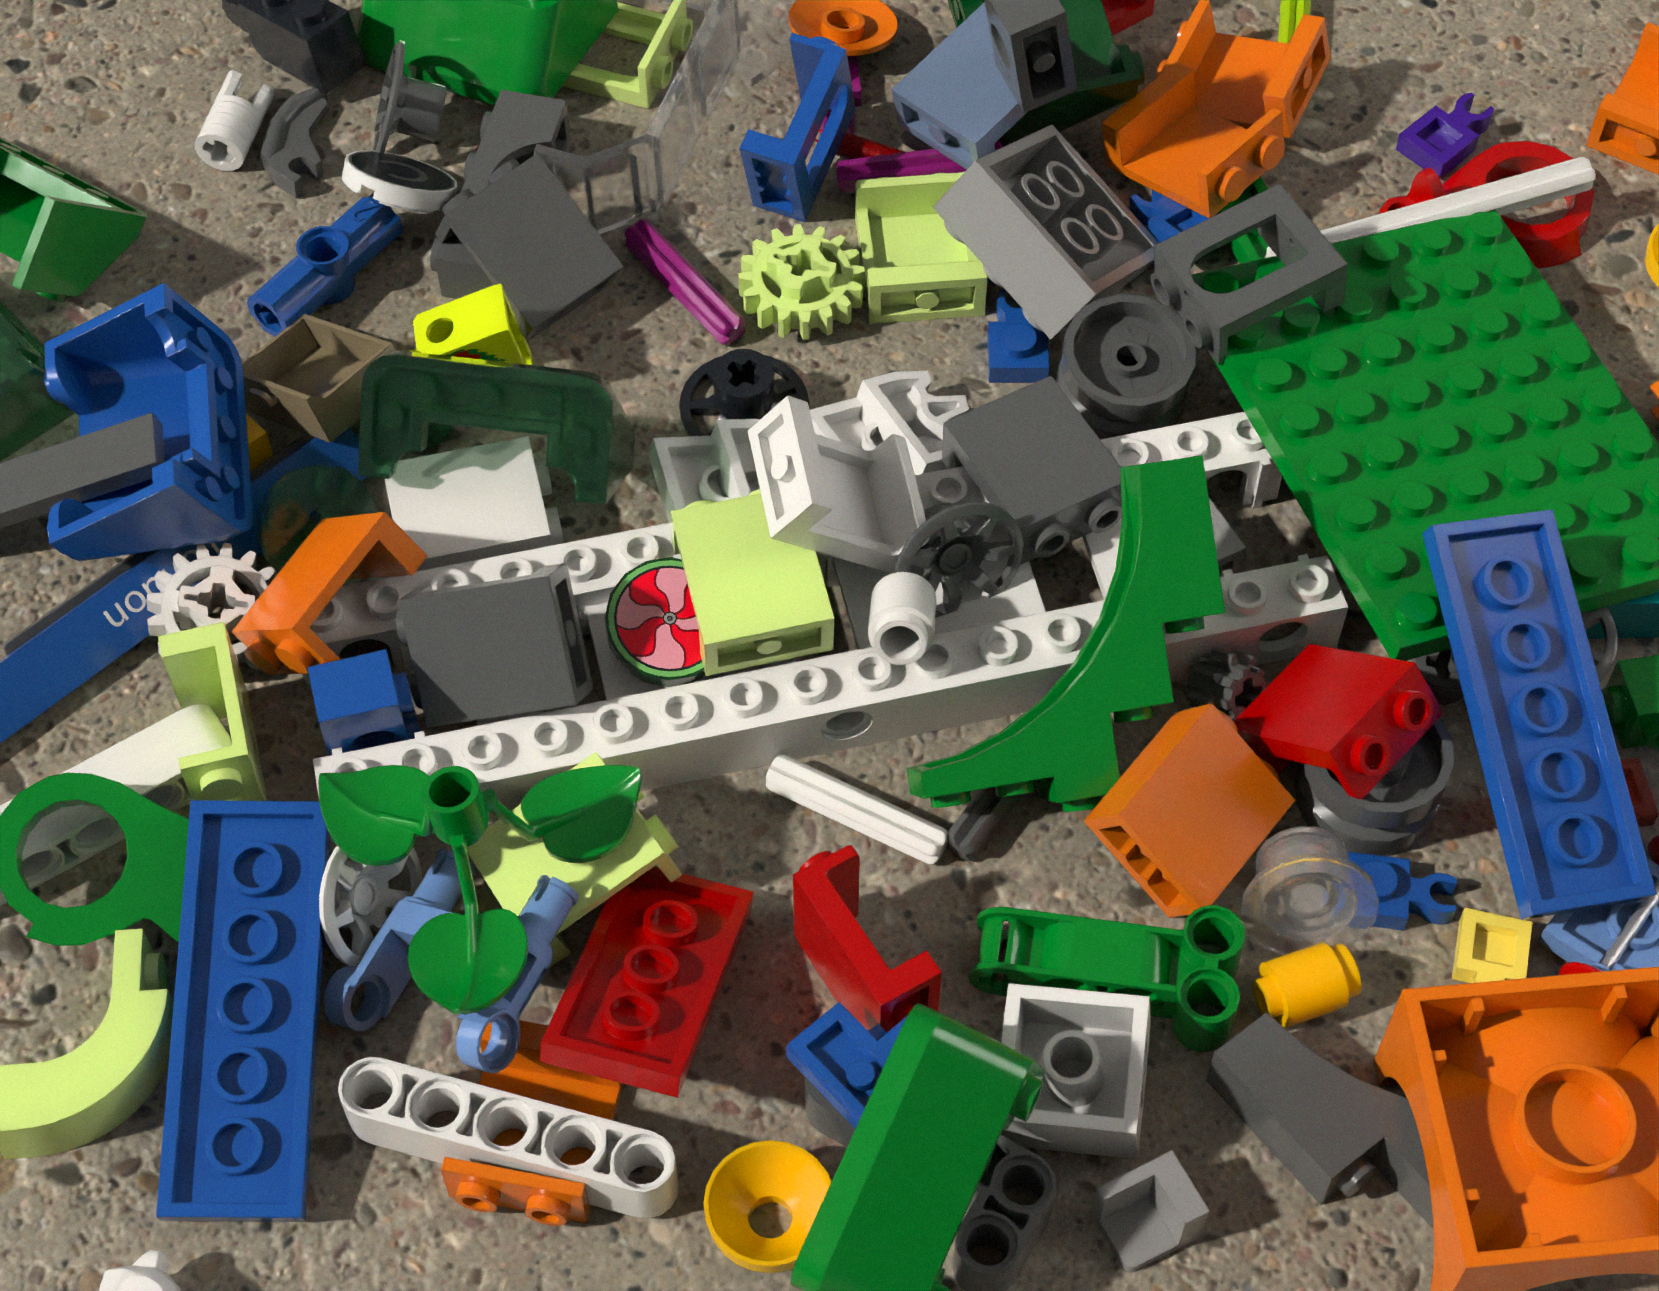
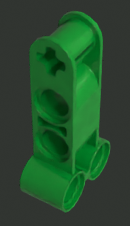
[968,905,1245,1052]

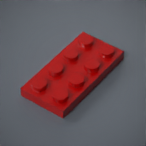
[540,867,754,1098]

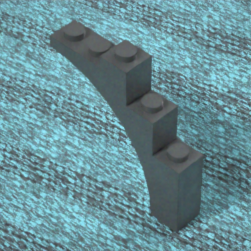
[1206,1012,1433,1228]

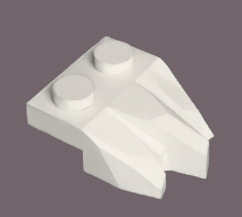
[810,370,969,475]
[648,419,760,523]

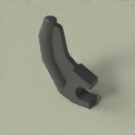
[259,88,328,198]

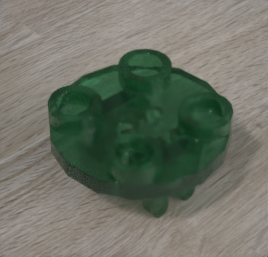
[257,465,377,583]

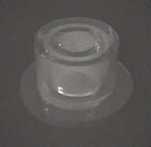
[1240,826,1379,955]

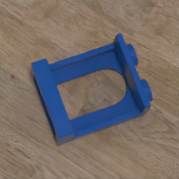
[739,33,856,222]

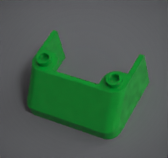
[357,0,619,105]
[0,137,148,302]
[790,1003,1046,1291]

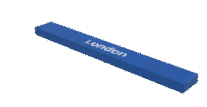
[0,427,378,743]

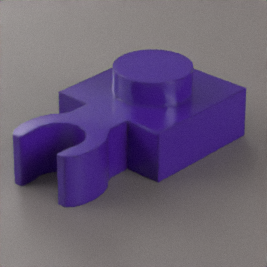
[1396,93,1494,179]

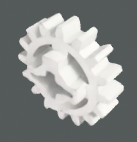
[146,543,275,671]

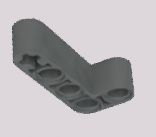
[805,1077,1056,1291]

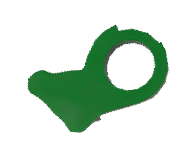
[0,772,189,946]

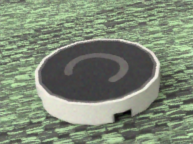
[342,150,457,213]

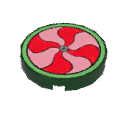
[605,557,705,687]

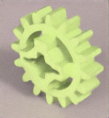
[738,224,865,340]

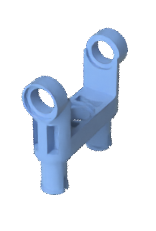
[323,849,579,1073]

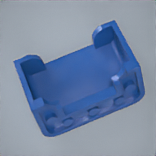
[44,283,253,561]

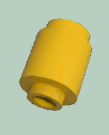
[1252,942,1362,1028]

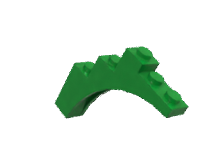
[906,455,1225,812]

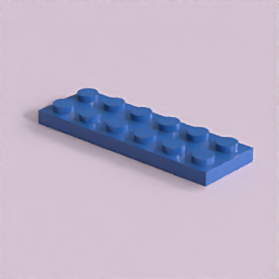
[1422,509,1656,920]
[156,800,331,1222]

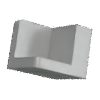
[1092,1150,1210,1273]

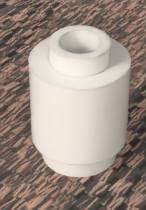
[868,572,936,665]

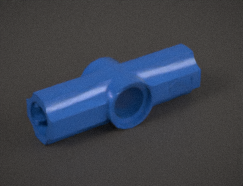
[247,193,403,337]

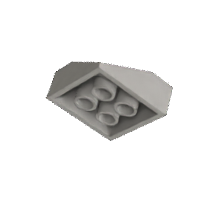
[933,125,1159,340]

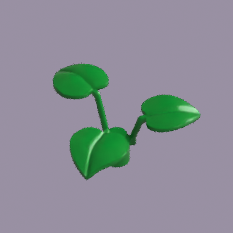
[318,765,642,1015]

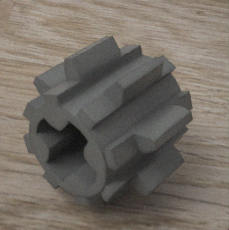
[1183,648,1270,721]

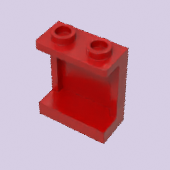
[1234,644,1442,799]
[793,845,942,1033]

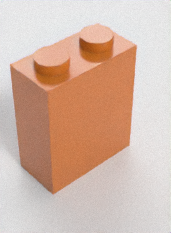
[1084,703,1295,917]

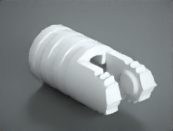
[195,69,275,171]

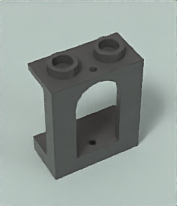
[1151,184,1348,365]

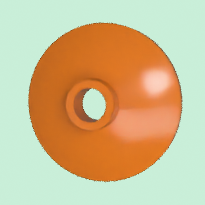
[788,0,898,56]

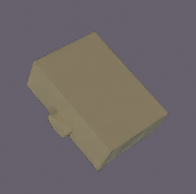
[242,314,410,443]

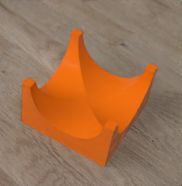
[1374,966,1659,1291]

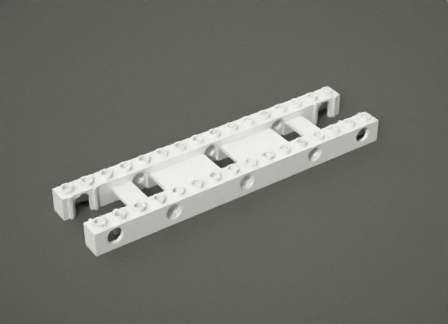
[303,412,1348,850]

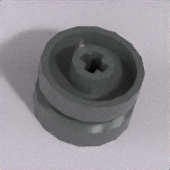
[1056,293,1196,439]
[1295,717,1455,856]

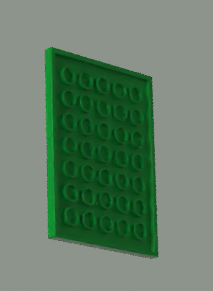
[1191,209,1659,661]

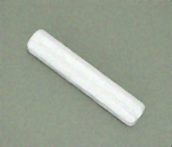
[766,755,948,864]

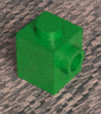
[1602,655,1659,749]

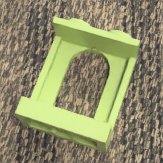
[562,0,693,109]

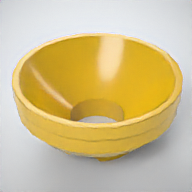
[703,1140,832,1273]

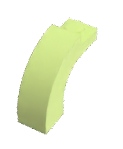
[0,928,174,1159]

